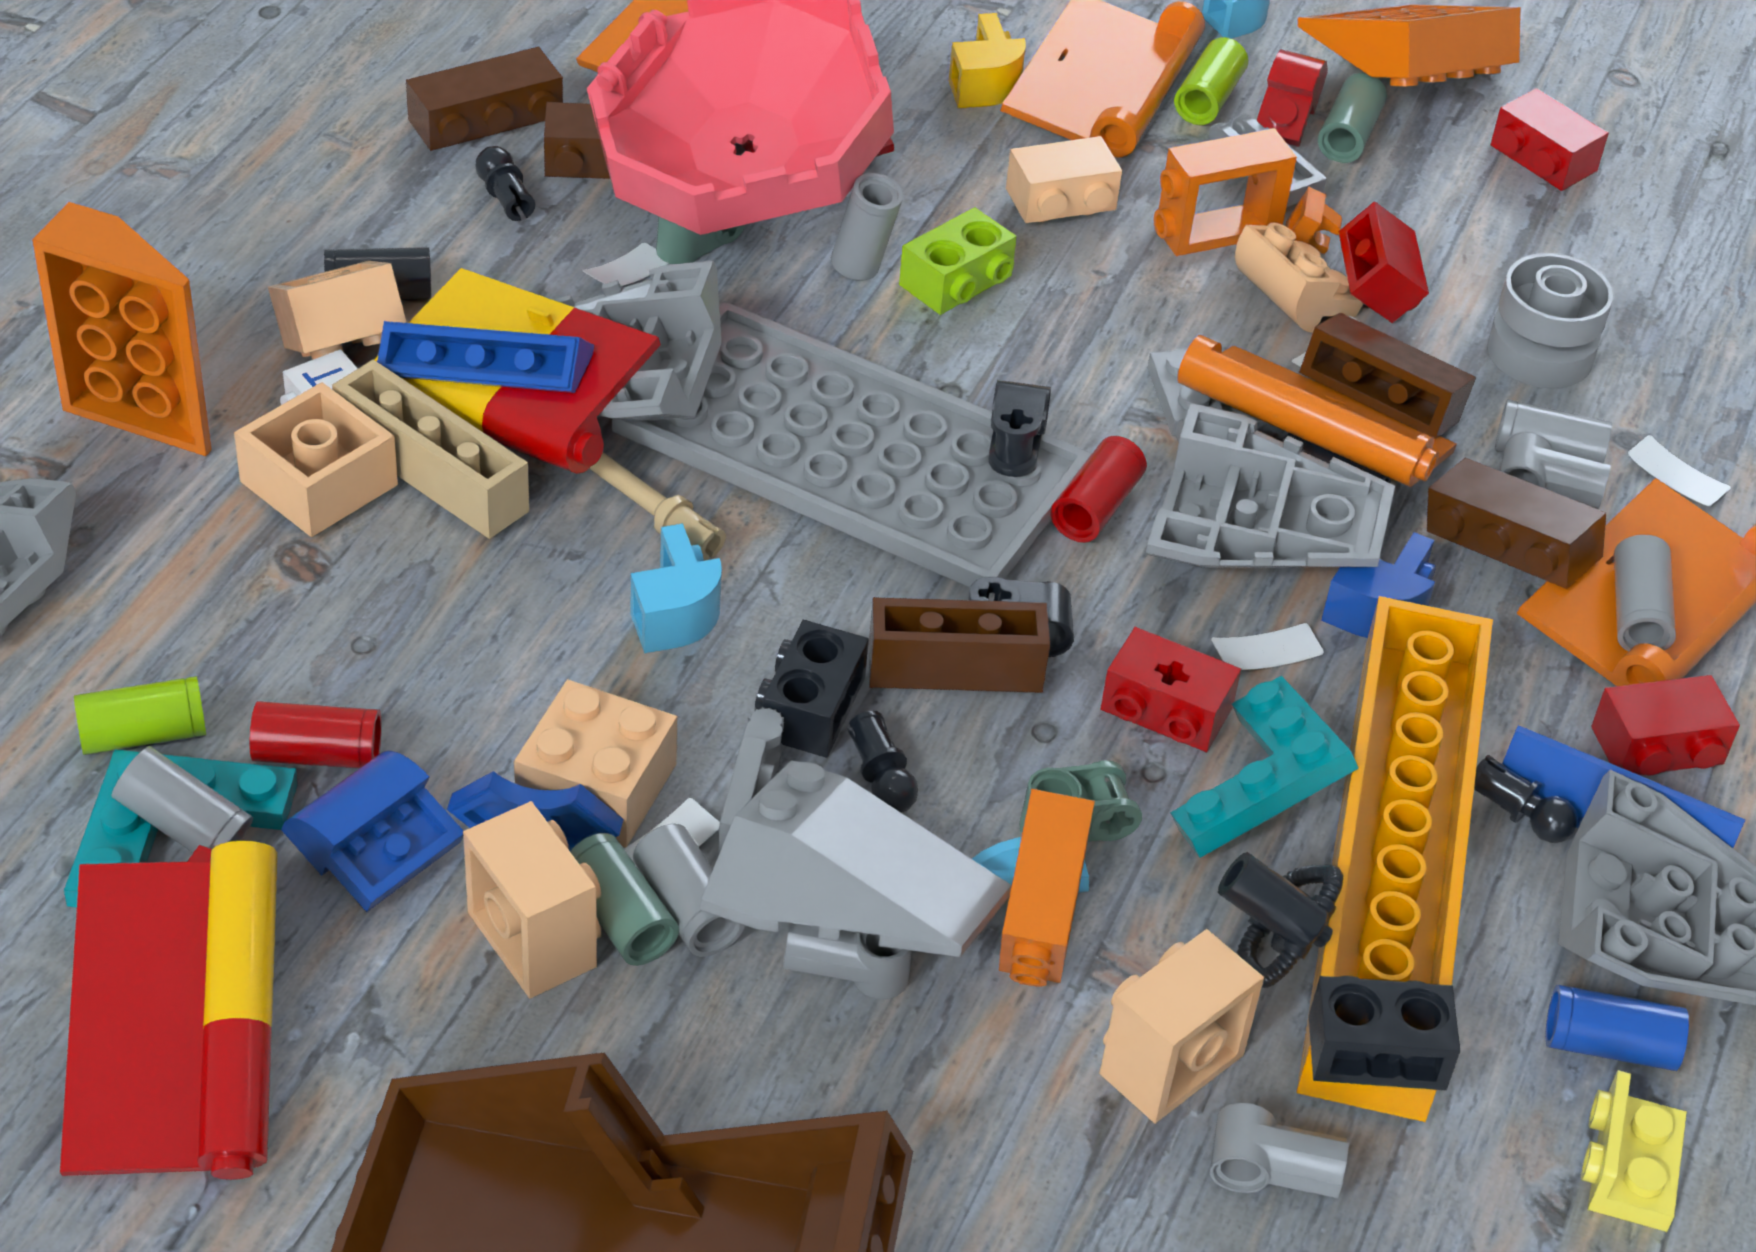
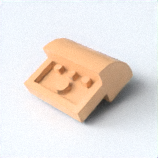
[1235,223,1363,333]

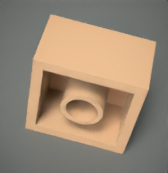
[268,261,407,360]
[234,382,398,538]
[514,679,678,848]
[463,801,601,999]
[1099,929,1264,1124]

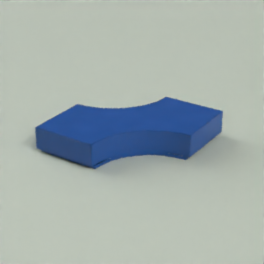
[447,771,624,851]

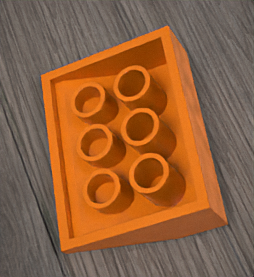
[1298,4,1521,86]
[32,202,212,456]

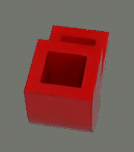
[1256,49,1328,147]

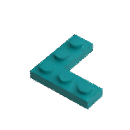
[1170,675,1359,858]
[64,749,298,908]

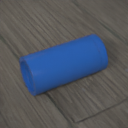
[1545,984,1689,1071]

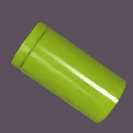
[1174,37,1249,125]
[74,676,206,755]

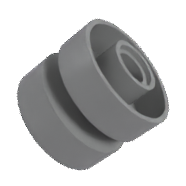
[1487,253,1614,388]

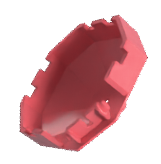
[587,0,894,235]

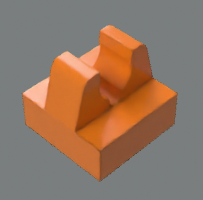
[1285,187,1342,254]

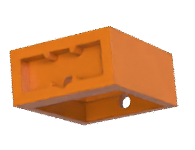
[1154,128,1297,256]
[999,788,1095,987]

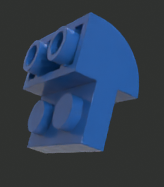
[281,751,463,912]

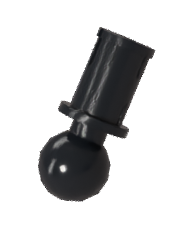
[475,146,536,221]
[847,711,918,812]
[1474,755,1578,843]

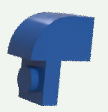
[1321,532,1436,638]

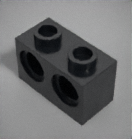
[755,619,869,758]
[1308,976,1461,1091]

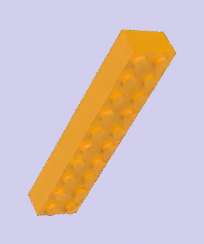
[1296,596,1493,1122]

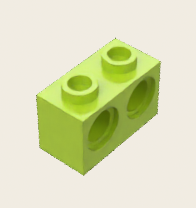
[899,207,1017,315]

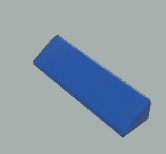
[377,321,594,393]
[1502,725,1745,848]

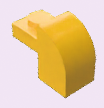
[948,13,1026,108]

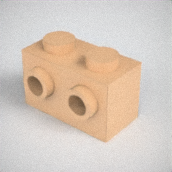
[1006,136,1122,223]

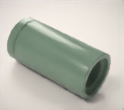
[1318,73,1387,163]
[570,833,679,966]

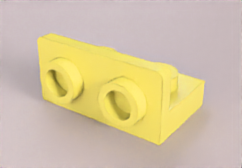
[1581,1070,1687,1232]

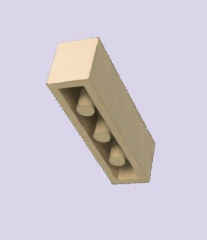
[332,359,529,539]

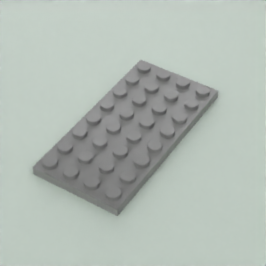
[612,301,1092,597]

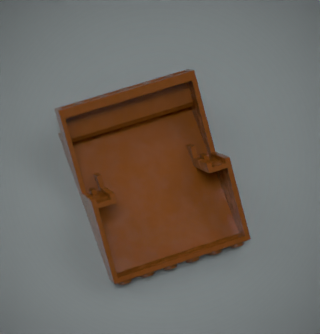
[331,1052,913,1252]

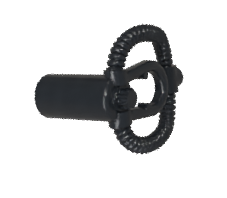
[1218,852,1344,988]

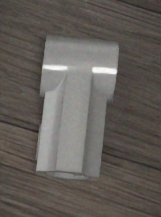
[1499,432,1611,509]
[783,923,912,999]
[1210,1103,1349,1198]

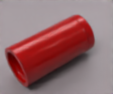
[1051,436,1147,543]
[249,701,382,769]

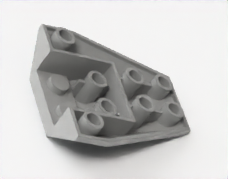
[1558,769,1756,1005]

